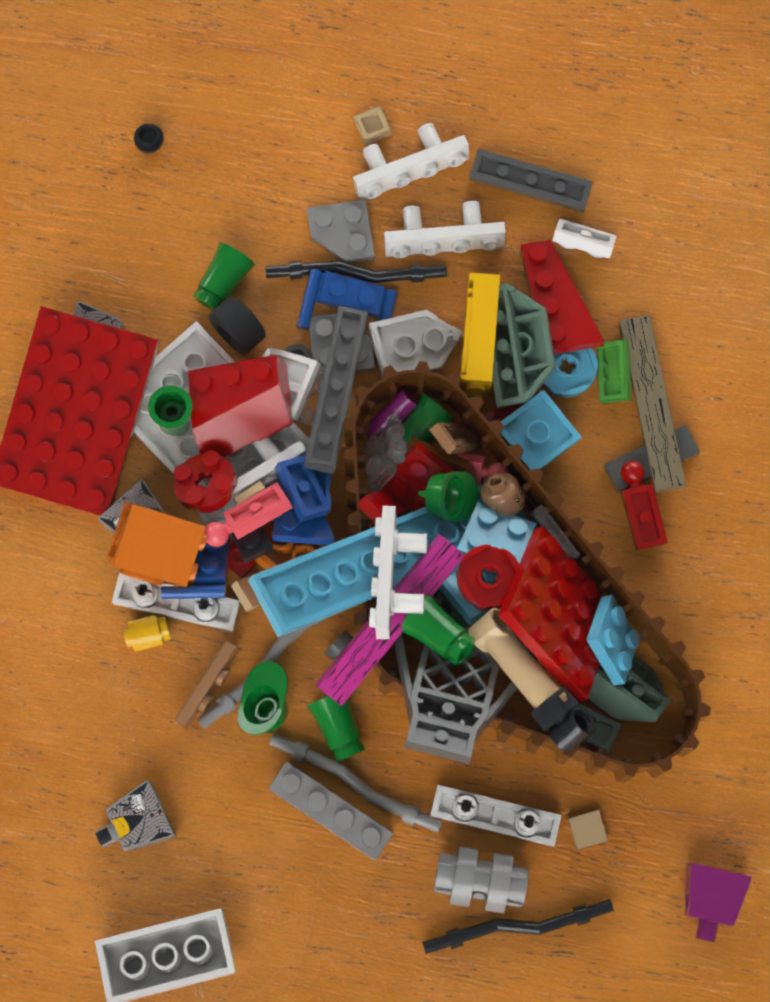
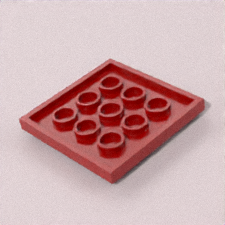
[498,526,604,702]

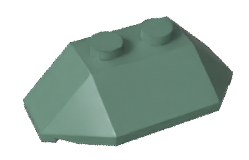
[492,283,556,408]
[588,655,671,722]

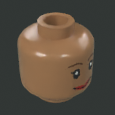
[480,473,526,516]

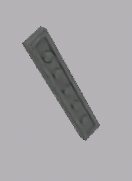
[303,305,368,474]

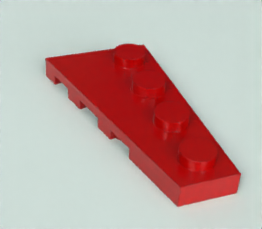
[520,240,604,354]

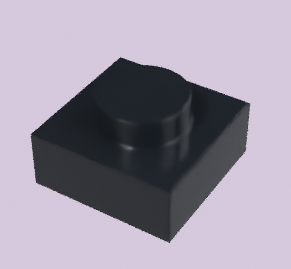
[231,526,274,564]

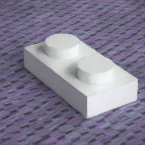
[552,218,617,259]

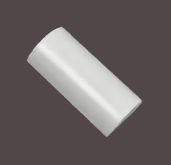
[95,908,237,1002]

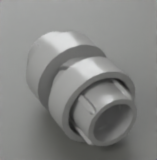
[433,846,529,914]

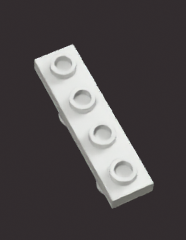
[353,123,469,200]
[384,201,506,258]
[196,436,307,525]
[369,506,427,639]
[111,573,241,632]
[430,785,562,847]

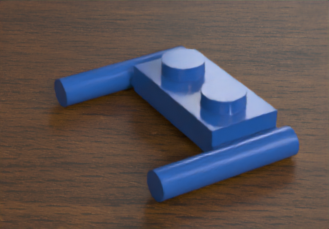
[297,269,398,330]
[161,534,231,599]

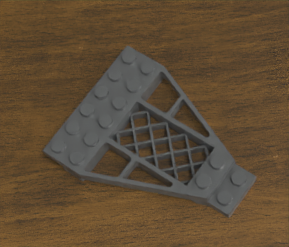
[394,588,539,764]

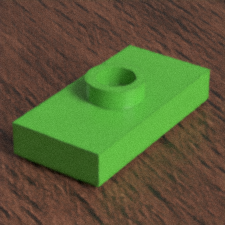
[597,339,632,404]

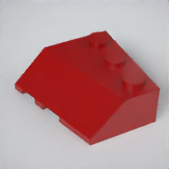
[188,355,293,457]

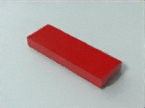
[357,489,411,523]

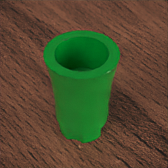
[193,242,255,311]
[148,385,192,437]
[388,394,455,457]
[401,595,475,665]
[307,696,365,761]

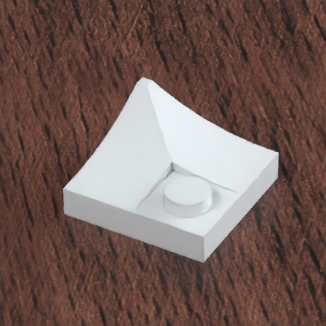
[262,347,321,421]

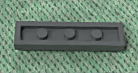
[469,149,593,213]

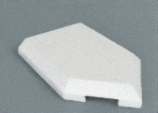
[369,310,463,379]

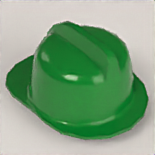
[418,471,477,522]
[237,661,288,735]

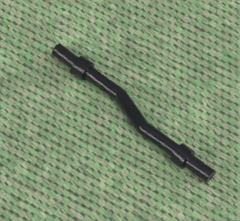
[265,261,447,283]
[422,899,614,954]

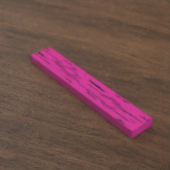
[315,534,464,706]

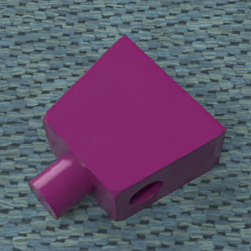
[685,863,751,942]

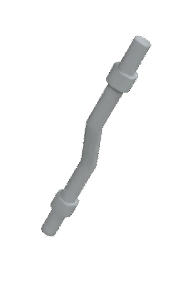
[197,618,326,729]
[269,733,443,834]

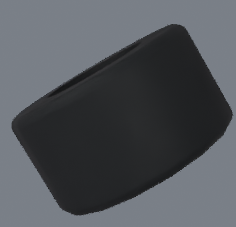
[209,296,266,355]

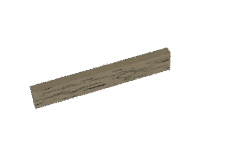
[619,315,686,493]

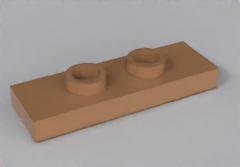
[429,422,481,455]
[175,641,238,730]

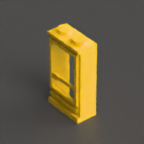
[459,272,500,400]

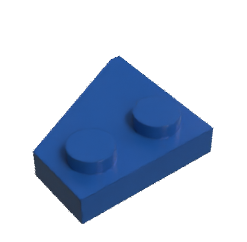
[275,455,331,522]
[273,481,334,545]

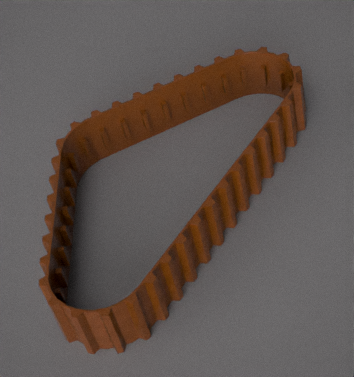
[344,361,711,782]

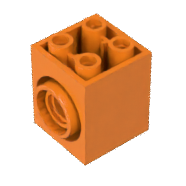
[106,501,207,587]

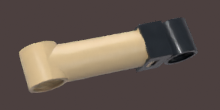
[469,608,595,752]

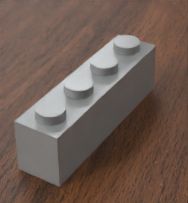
[269,762,393,861]

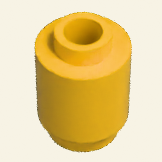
[123,614,171,652]

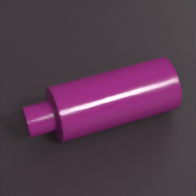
[365,388,419,441]

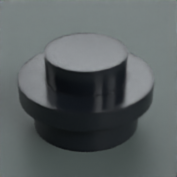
[134,124,164,153]

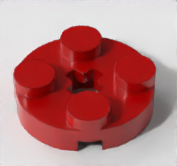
[173,450,237,513]
[456,545,519,611]

